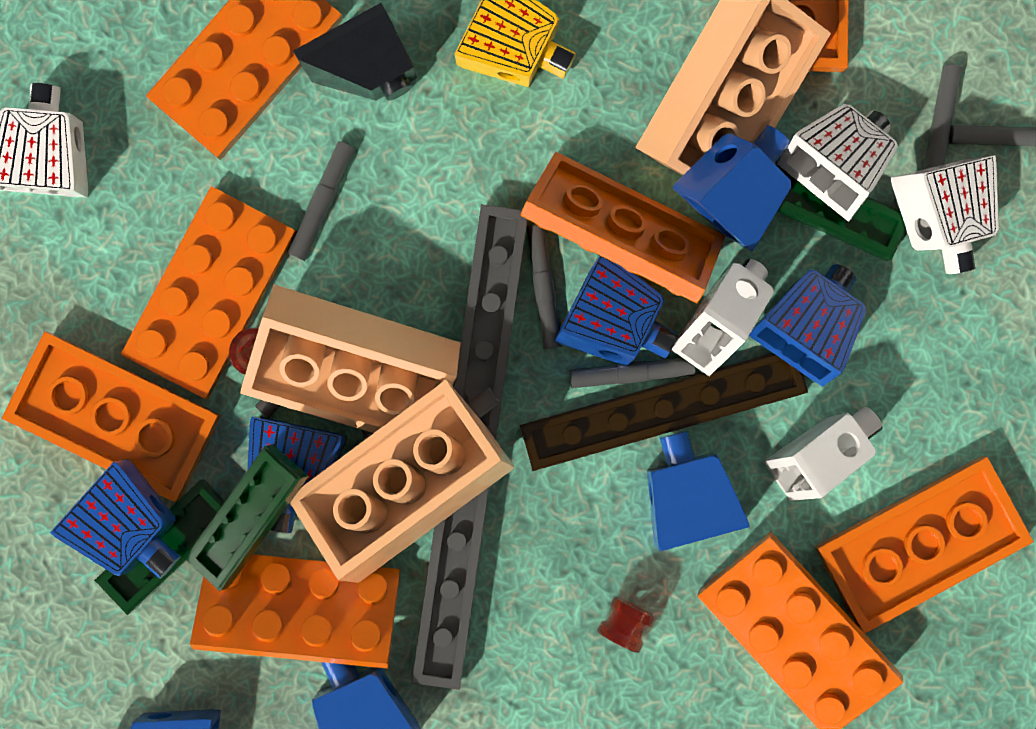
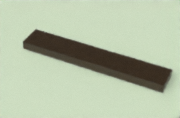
[520,353,808,471]

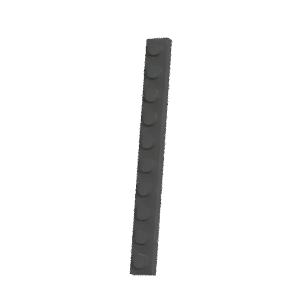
[412,204,528,690]

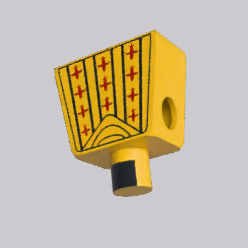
[455,0,576,87]

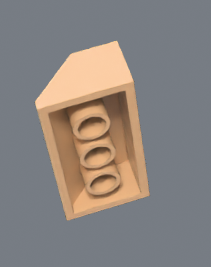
[635,0,831,176]
[240,284,461,433]
[290,380,515,583]

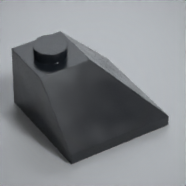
[293,3,417,101]

